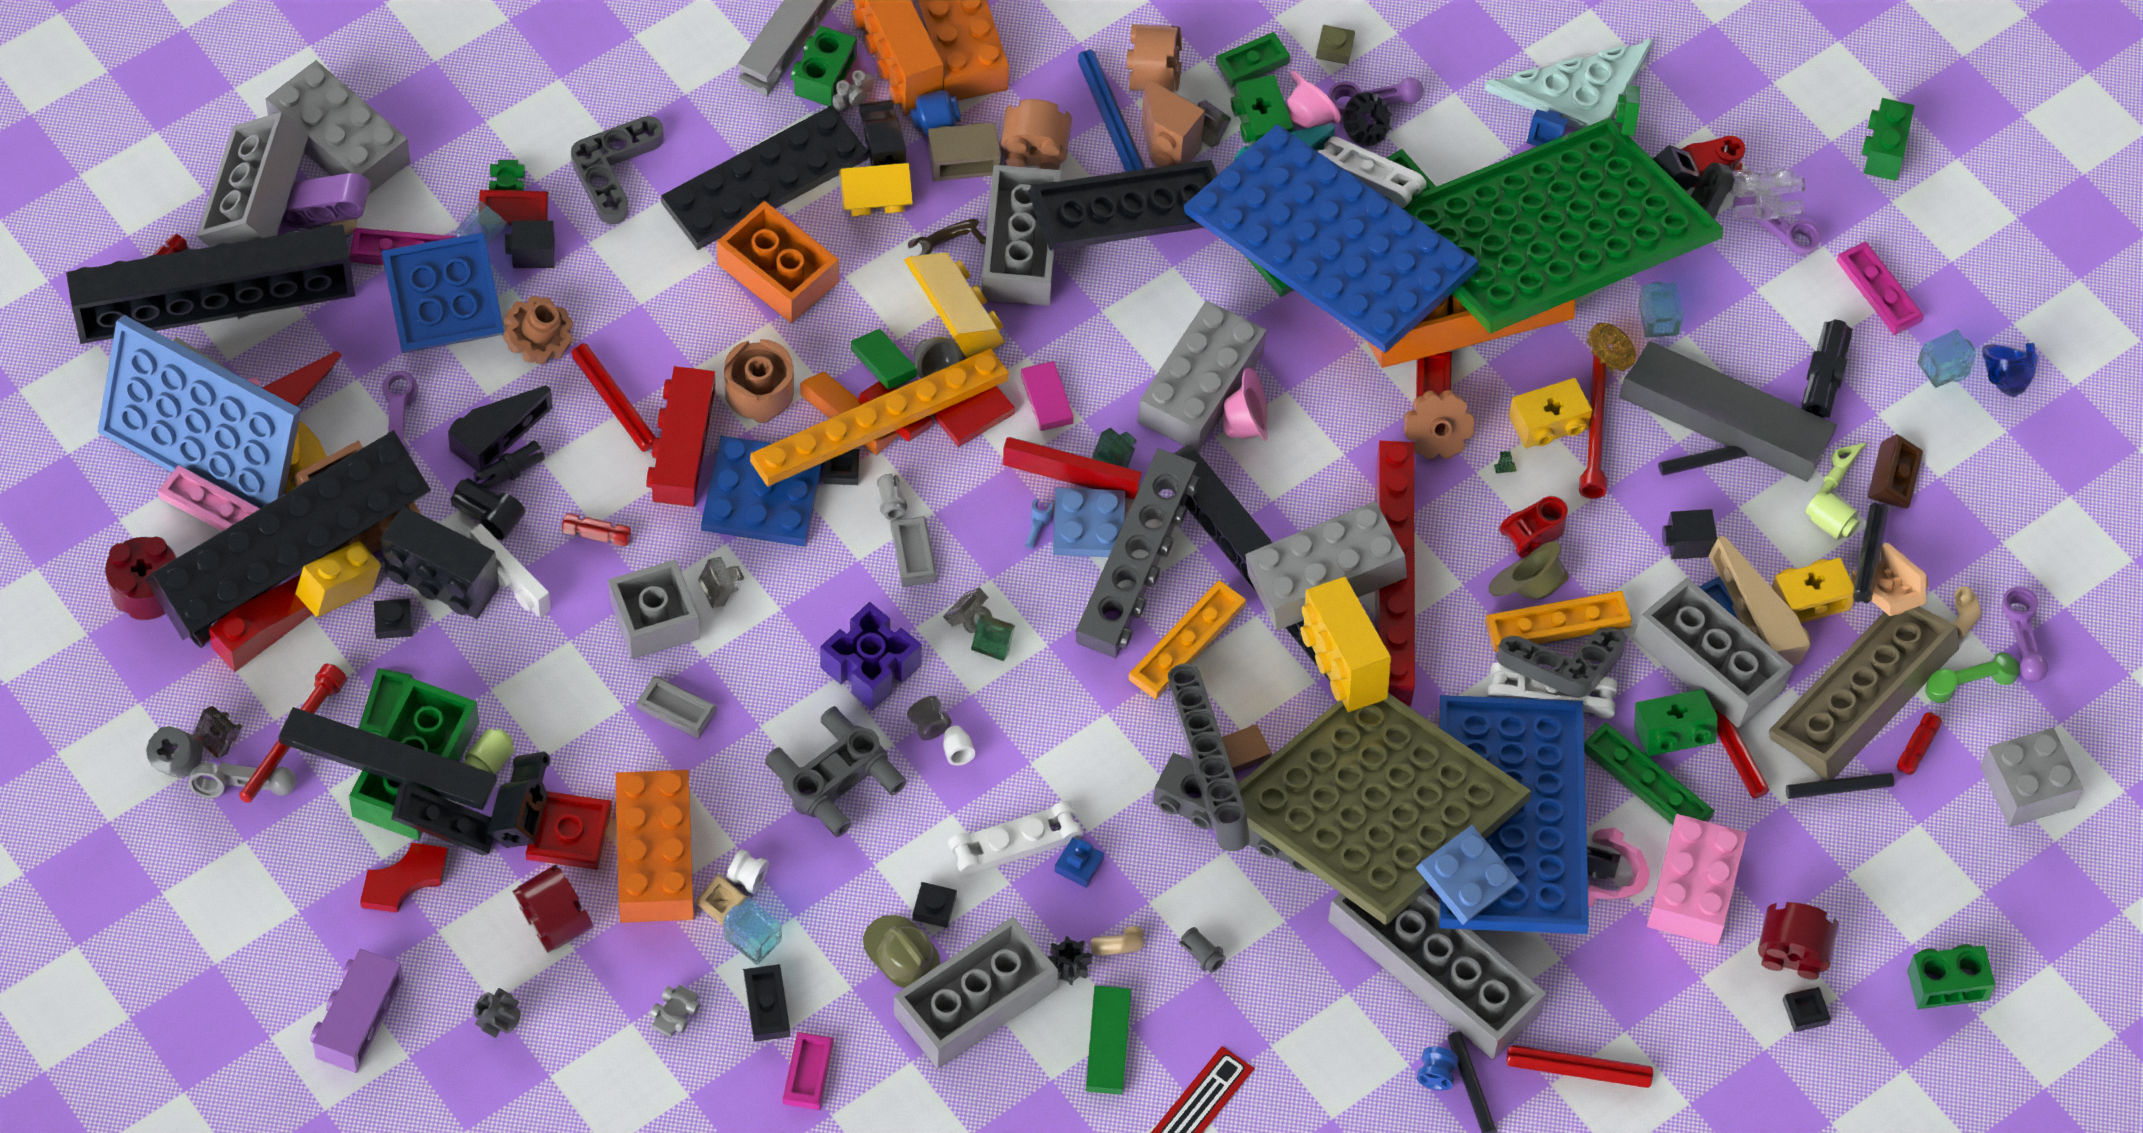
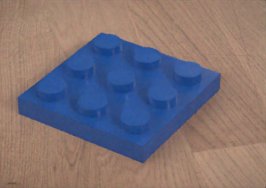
[381,232,504,354]
[701,435,823,547]

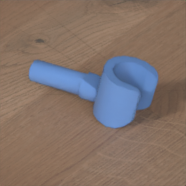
[1025,499,1053,549]

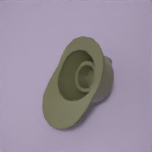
[1489,541,1569,599]
[863,915,940,988]

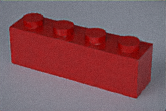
[646,366,716,507]

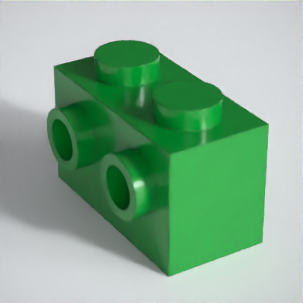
[1861,98,1915,181]

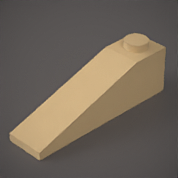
[1709,536,1811,665]

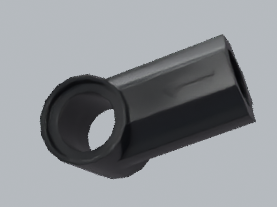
[450,478,526,540]

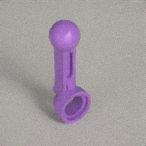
[1328,77,1424,115]
[1733,190,1821,255]
[382,371,418,454]
[2002,587,2048,682]

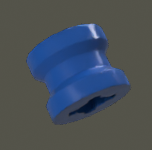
[1416,1046,1459,1091]

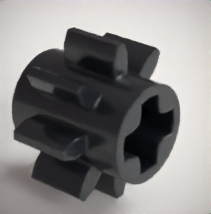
[1048,936,1092,985]

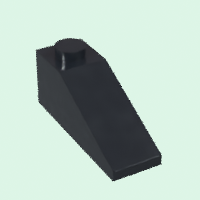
[448,385,553,471]

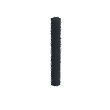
[1658,446,1748,476]
[1786,772,1894,799]
[1447,1032,1497,1133]

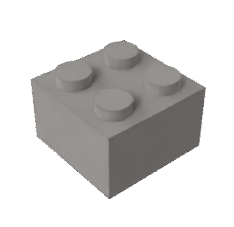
[608,559,700,659]
[1980,728,2083,827]

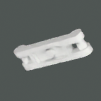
[1317,136,1427,208]
[1487,662,1618,719]
[948,801,1083,875]

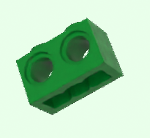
[791,25,857,106]
[1907,944,1995,1009]

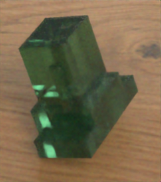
[1494,451,1516,474]

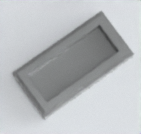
[891,516,937,587]
[636,675,717,739]

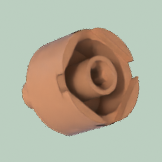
[1127,24,1182,92]
[1000,99,1072,170]
[724,339,794,423]

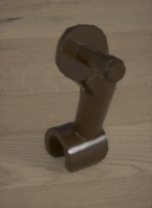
[908,218,986,255]

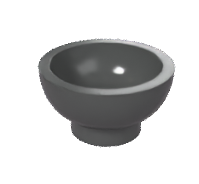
[914,337,961,378]

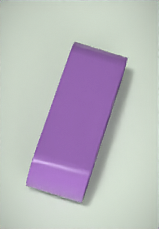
[281,173,371,228]

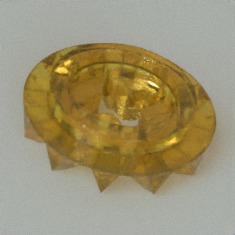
[1586,322,1636,372]

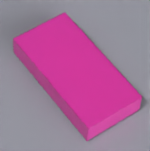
[1021,361,1074,431]
[783,1032,834,1110]

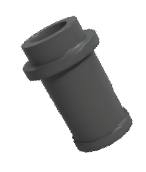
[1179,927,1226,973]

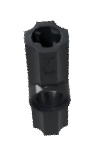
[1801,319,1853,418]

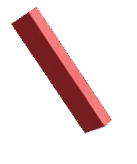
[1003,437,1142,500]

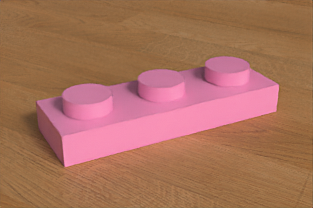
[158,465,259,531]

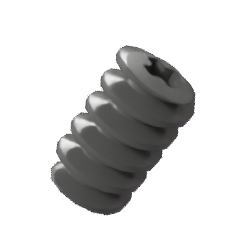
[146,726,203,778]

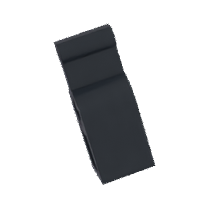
[859,100,906,166]
[487,751,550,848]

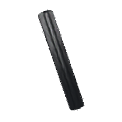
[1853,502,1888,604]

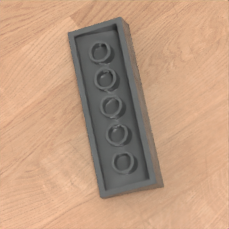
[1619,341,1837,482]

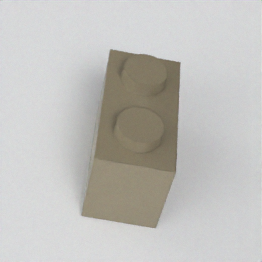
[928,123,1001,181]

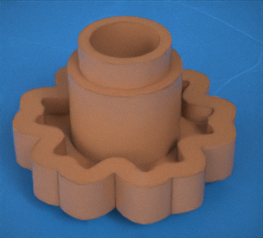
[503,296,573,364]
[1403,390,1475,459]

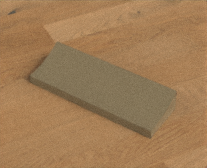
[1769,606,1959,780]

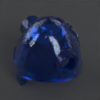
[1982,342,2039,397]

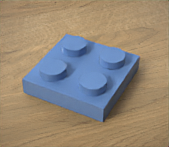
[1053,488,1125,557]
[1416,825,1519,925]

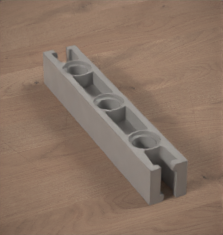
[738,0,837,96]

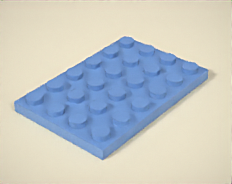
[97,315,302,509]

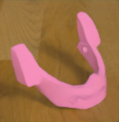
[1588,828,1649,907]

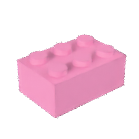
[1647,814,1747,946]

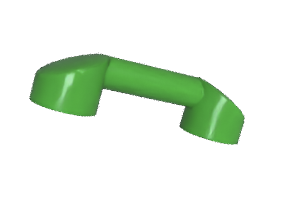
[1925,652,2020,703]

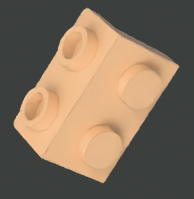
[1851,543,1928,616]

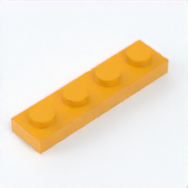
[1129,580,1246,700]
[1485,591,1632,652]

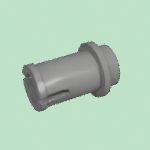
[877,474,907,520]

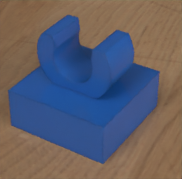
[1526,109,1568,146]
[1054,837,1104,888]

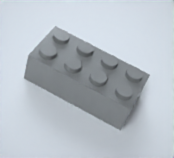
[265,60,410,194]
[196,112,309,247]
[982,165,1061,306]
[1138,300,1267,452]
[1245,501,1407,631]
[1632,578,1794,729]
[894,916,1058,1069]

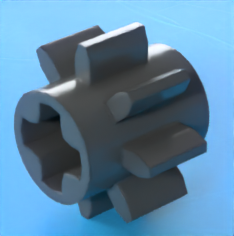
[474,988,521,1038]

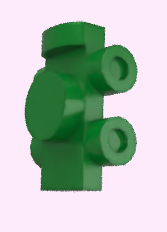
[489,160,525,191]

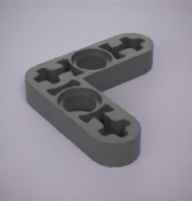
[571,116,664,225]
[1497,627,1626,697]

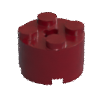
[105,537,176,620]
[512,864,593,953]
[1758,902,1839,980]

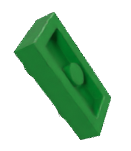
[1216,32,1290,88]
[1616,84,1640,136]

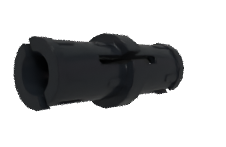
[474,440,545,490]

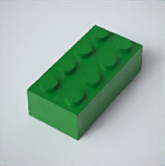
[349,678,479,841]

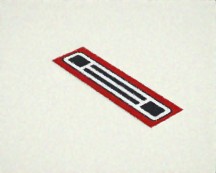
[1151,1046,1255,1133]

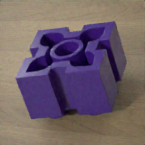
[820,602,922,711]

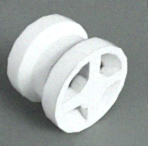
[726,849,769,894]

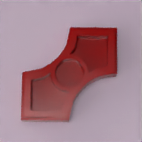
[360,842,448,913]

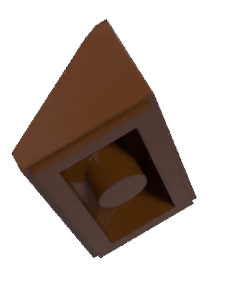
[1868,434,1923,509]

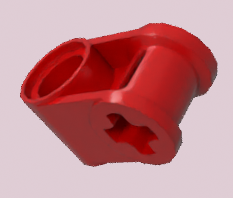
[1682,136,1746,188]
[1499,496,1568,558]

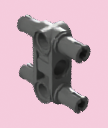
[765,706,906,837]

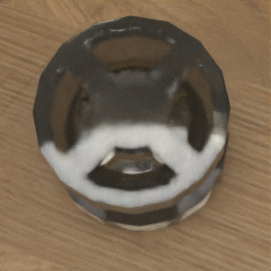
[907,696,952,740]

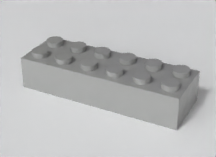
[1328,892,1547,1060]

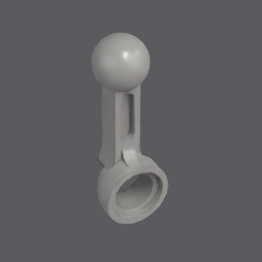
[188,761,297,798]

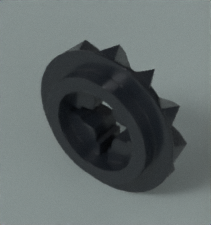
[1343,92,1393,146]

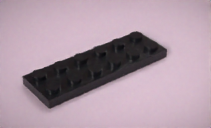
[661,105,869,250]
[1027,160,1218,251]

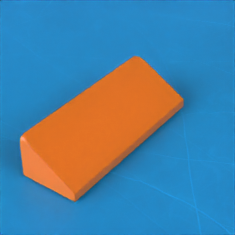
[800,372,899,456]

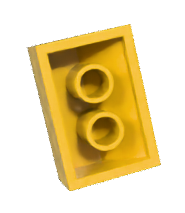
[904,252,1005,358]

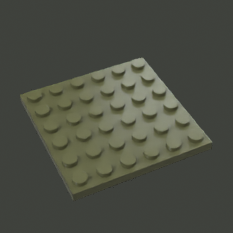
[1238,693,1531,925]

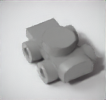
[833,70,873,113]
[649,984,701,1038]

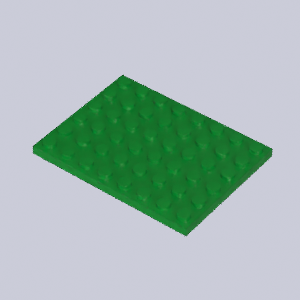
[1402,117,1723,334]

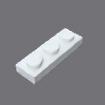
[470,524,551,618]

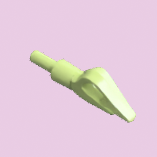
[1819,442,1867,494]

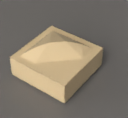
[695,874,747,927]

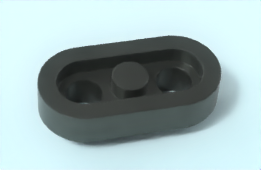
[1691,162,1734,219]

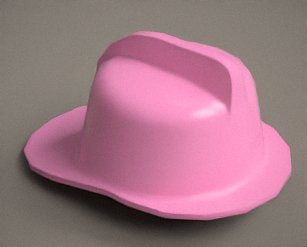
[1287,70,1341,129]
[1222,367,1268,441]

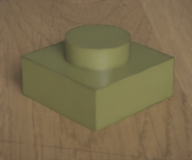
[1316,25,1355,65]

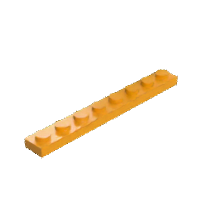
[750,348,1009,487]

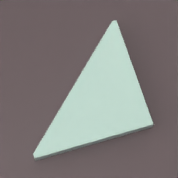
[1485,39,1653,130]

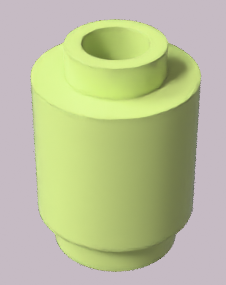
[1805,491,1860,540]
[463,729,515,774]

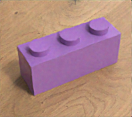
[310,948,403,1073]

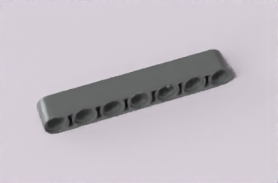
[1168,663,1250,851]

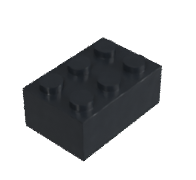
[381,506,499,619]

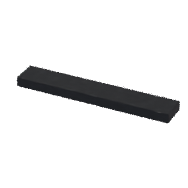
[278,707,497,811]

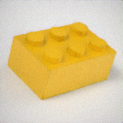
[1300,576,1391,713]

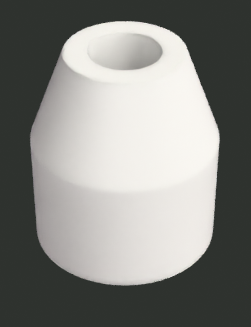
[943,726,975,766]

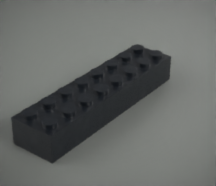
[66,224,355,344]
[145,430,431,640]

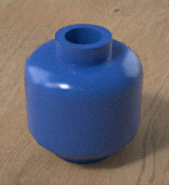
[910,90,962,137]

